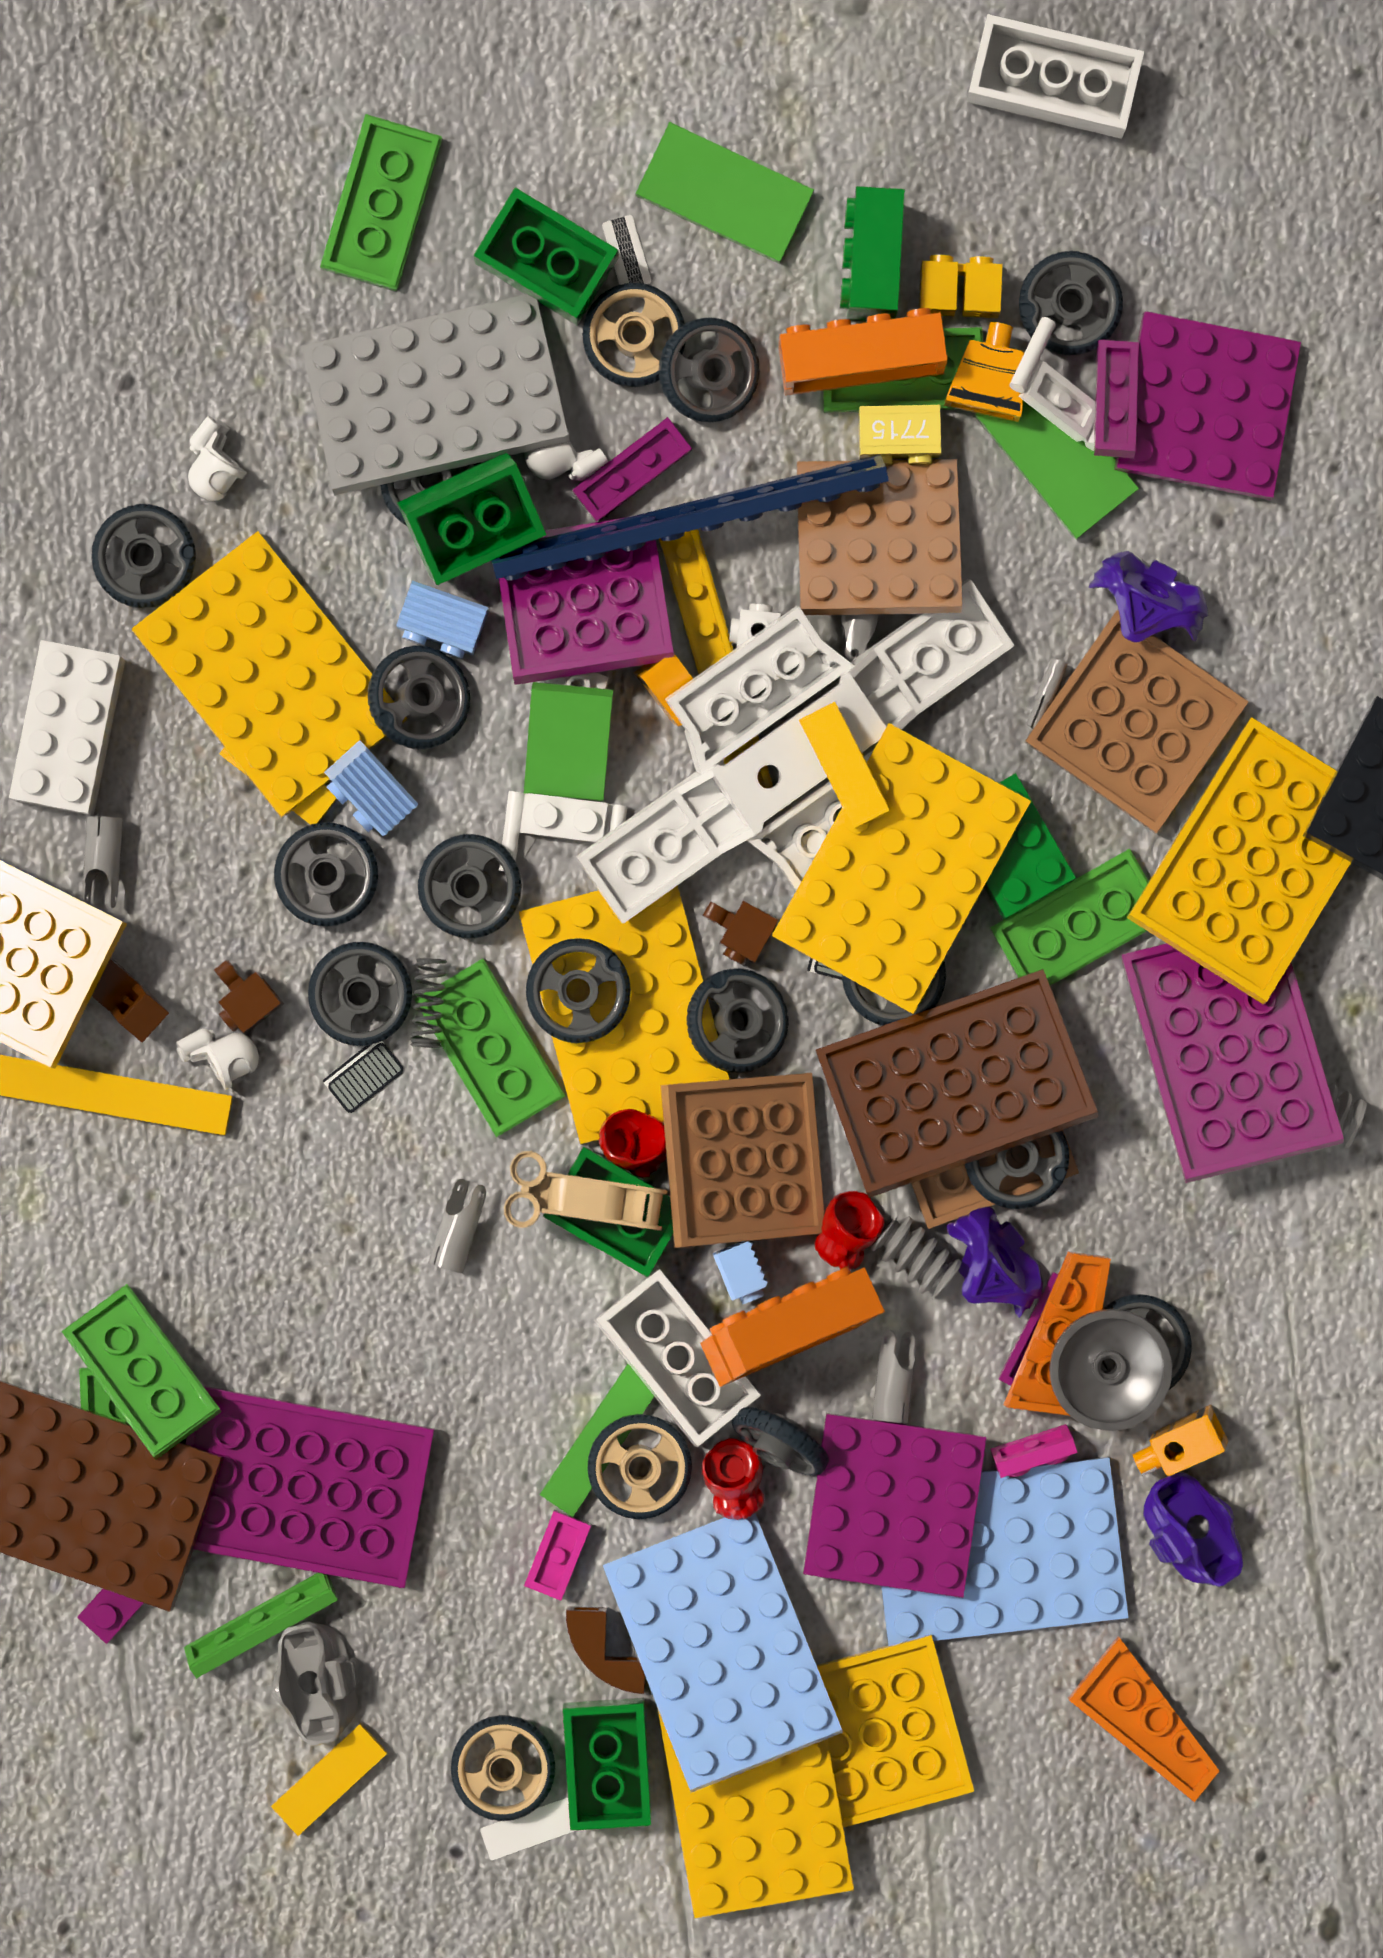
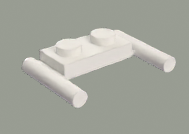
[1009,317,1095,451]
[498,791,628,872]

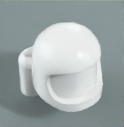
[188,416,247,501]
[524,442,608,481]
[176,1028,259,1090]

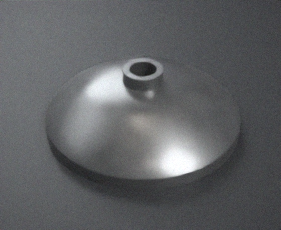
[1050,1309,1172,1431]

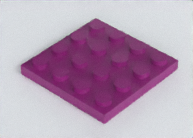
[1114,311,1301,500]
[499,517,674,685]
[803,1413,986,1598]

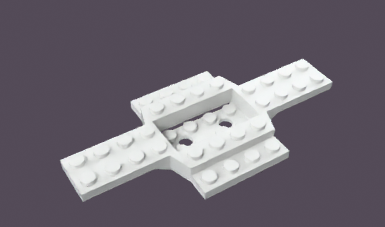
[576,579,1015,924]

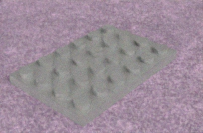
[301,294,570,496]

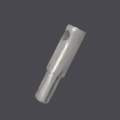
[1027,658,1068,729]

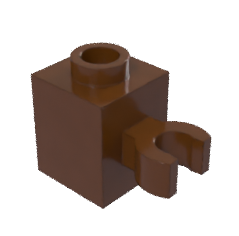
[703,901,778,966]
[214,960,284,1034]

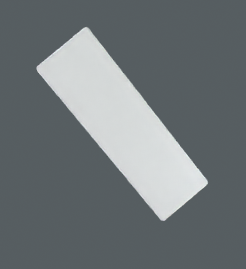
[480,1797,577,1860]

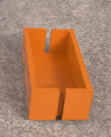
[778,308,947,396]
[700,1267,885,1387]

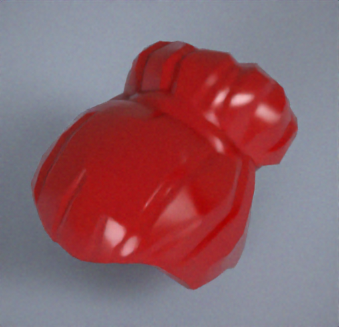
[599,1109,667,1177]
[815,1191,884,1270]
[702,1438,764,1520]

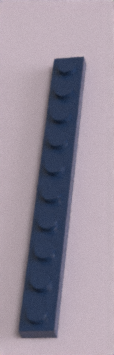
[492,455,889,580]

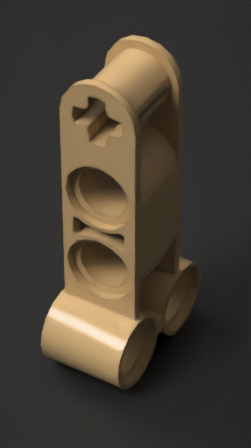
[504,1151,667,1230]

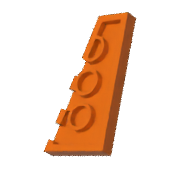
[1003,1251,1111,1416]
[1068,1636,1220,1802]

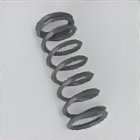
[410,958,447,1048]

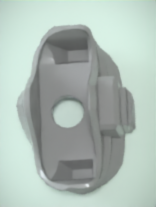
[272,1621,362,1746]

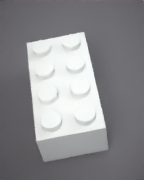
[966,14,1144,139]
[9,640,125,816]
[594,1269,761,1447]

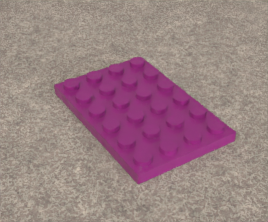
[1122,943,1344,1184]
[185,1386,435,1589]

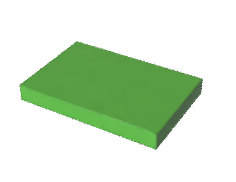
[524,682,613,801]

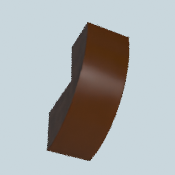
[92,957,169,1043]
[566,1606,645,1694]

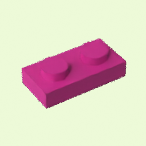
[990,1424,1077,1478]
[524,1510,591,1601]

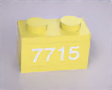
[858,405,941,465]

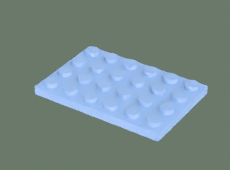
[881,1457,1128,1646]
[603,1513,843,1793]

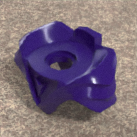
[1089,551,1208,642]
[947,1206,1043,1318]
[1143,1473,1243,1587]

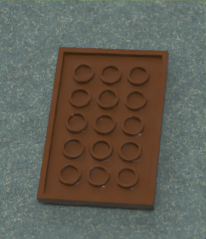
[816,969,1099,1198]
[0,1380,224,1612]

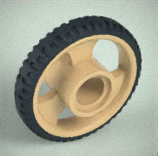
[582,283,686,387]
[588,1414,692,1519]
[451,1715,555,1821]

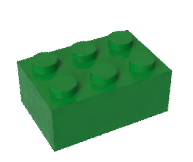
[840,186,905,321]
[473,187,619,326]
[397,453,547,585]
[984,773,1076,919]
[543,1146,673,1278]
[563,1698,652,1831]

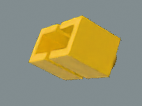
[919,255,1003,318]

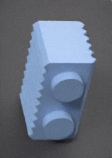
[396,580,489,659]
[324,740,418,836]
[713,1241,768,1305]

